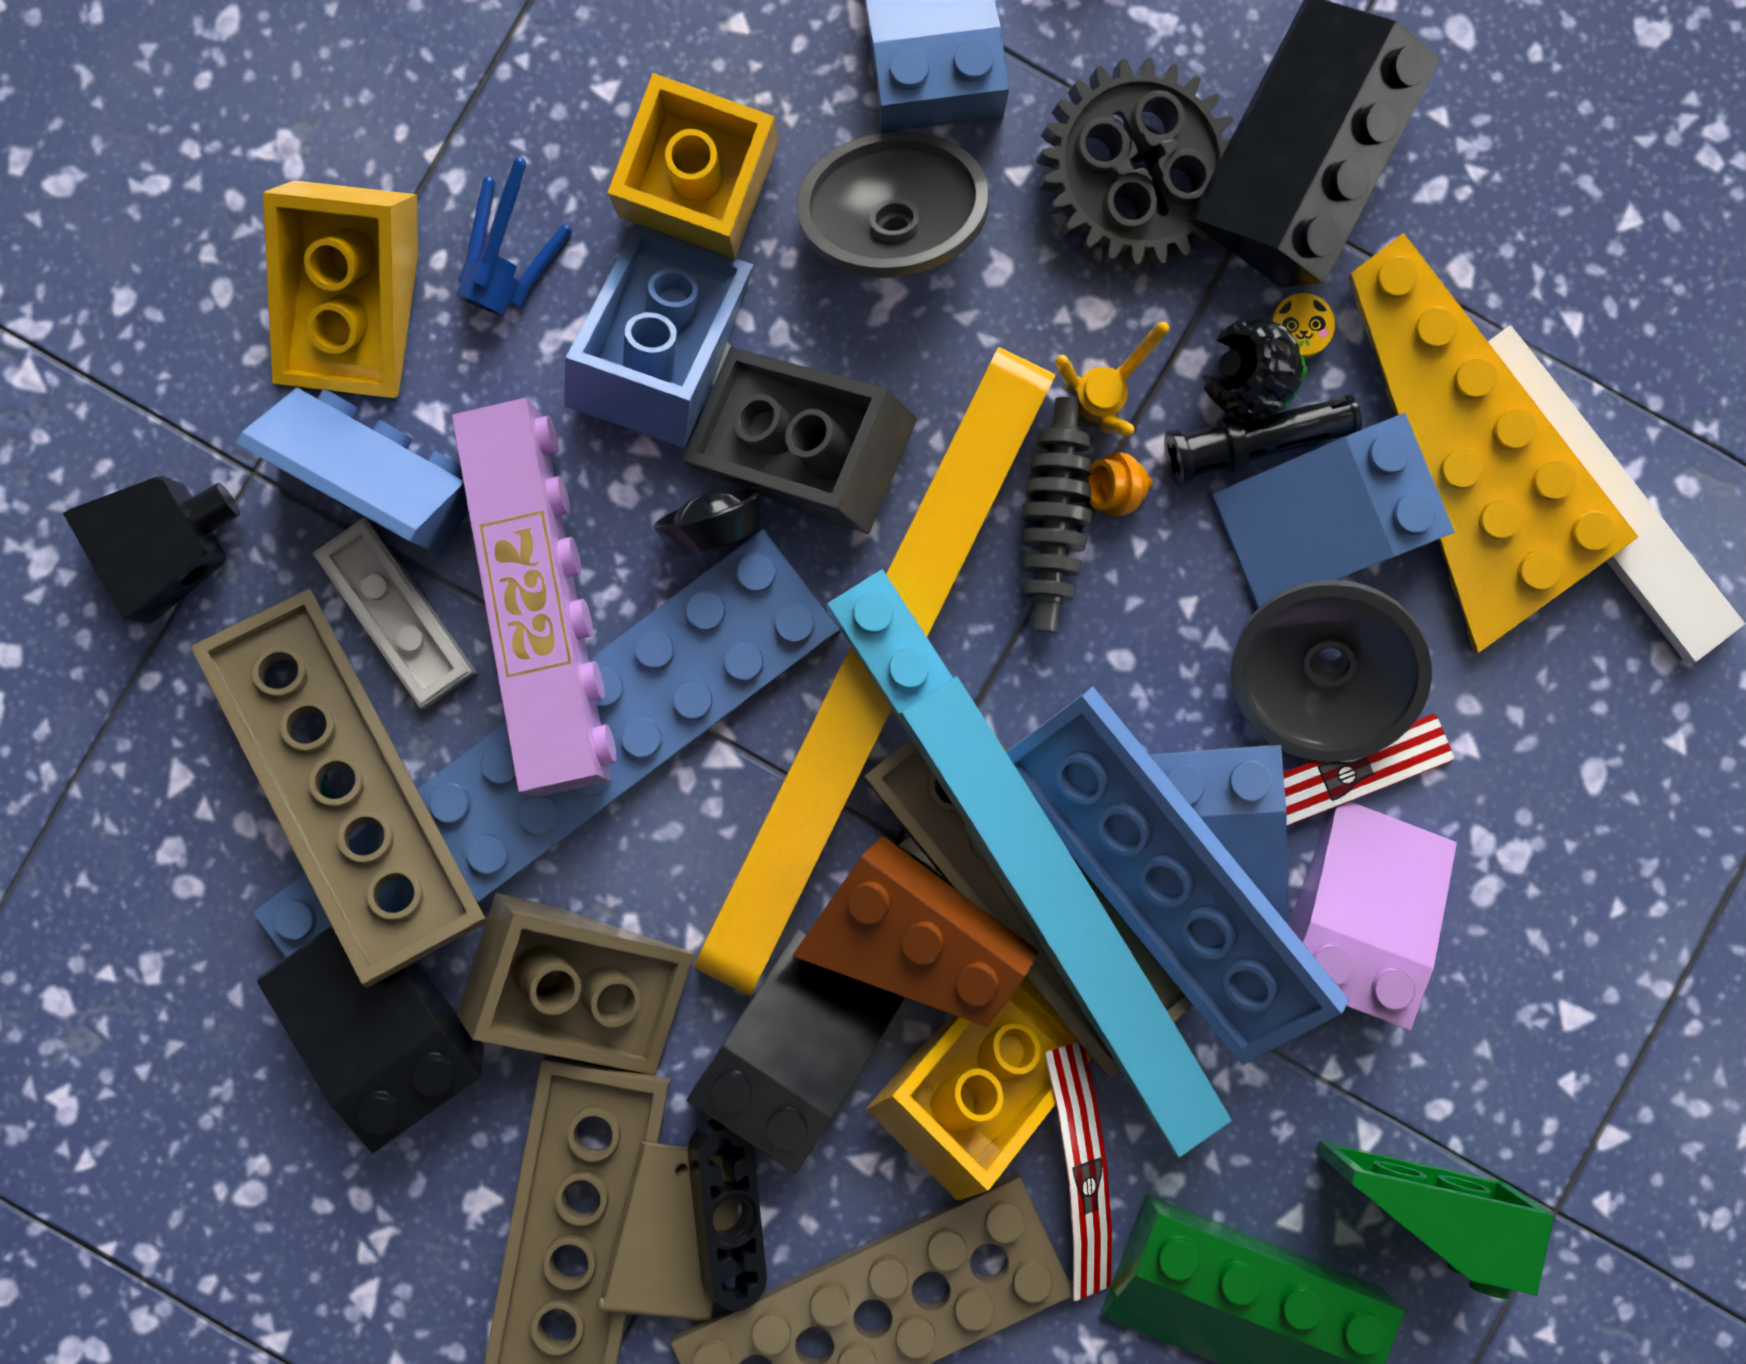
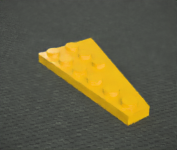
[1347,233,1638,653]

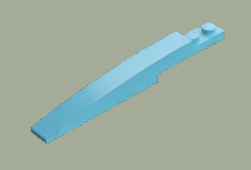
[826,569,1232,1157]

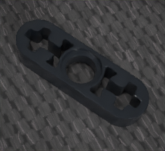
[688,1119,767,1311]

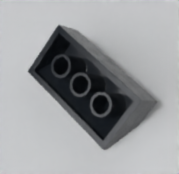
[1188,0,1441,288]

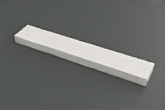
[1488,325,1745,663]

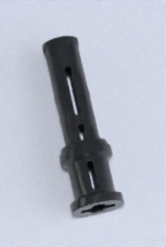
[1164,394,1362,487]

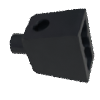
[63,476,240,624]

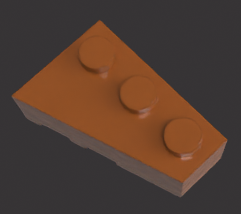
[792,835,1039,1027]

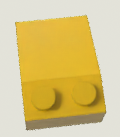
[263,180,418,398]
[865,978,1091,1201]

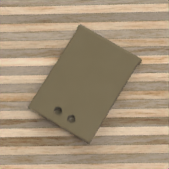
[597,1141,740,1321]

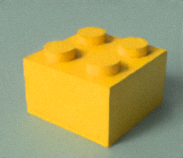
[607,73,779,259]

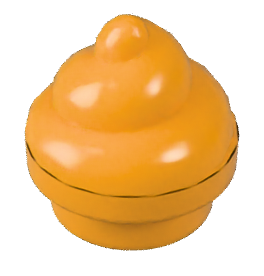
[1085,453,1153,516]

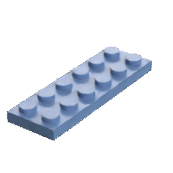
[1006,686,1349,1065]

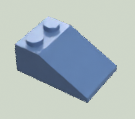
[863,0,1009,133]
[564,224,754,448]
[1210,413,1455,609]
[1149,745,1289,925]

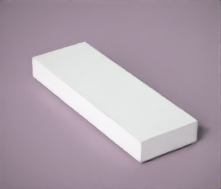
[313,517,477,709]

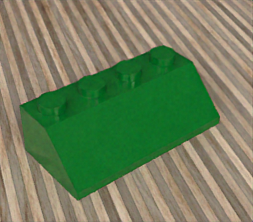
[1100,1194,1405,1364]

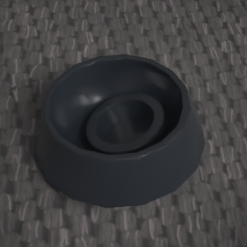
[654,489,760,556]

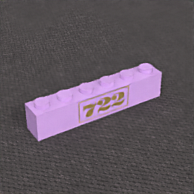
[452,397,616,798]

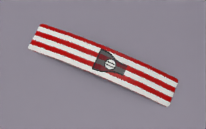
[1283,714,1454,826]
[1045,1042,1112,1301]

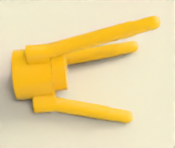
[1056,321,1169,436]

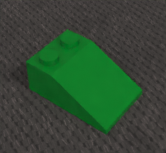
[1317,1141,1554,1299]

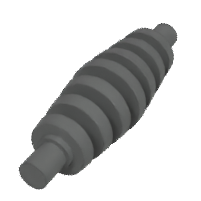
[1021,397,1092,633]

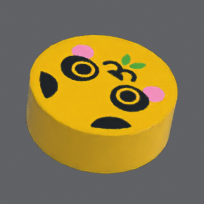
[1269,293,1335,360]

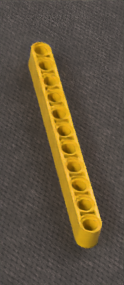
[693,347,1056,997]

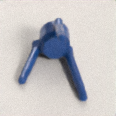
[456,157,572,317]

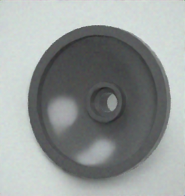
[797,131,989,278]
[1231,580,1432,762]

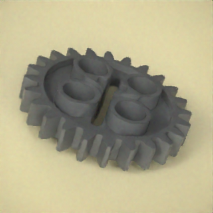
[1036,58,1234,271]

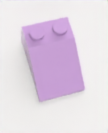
[1289,802,1457,1030]

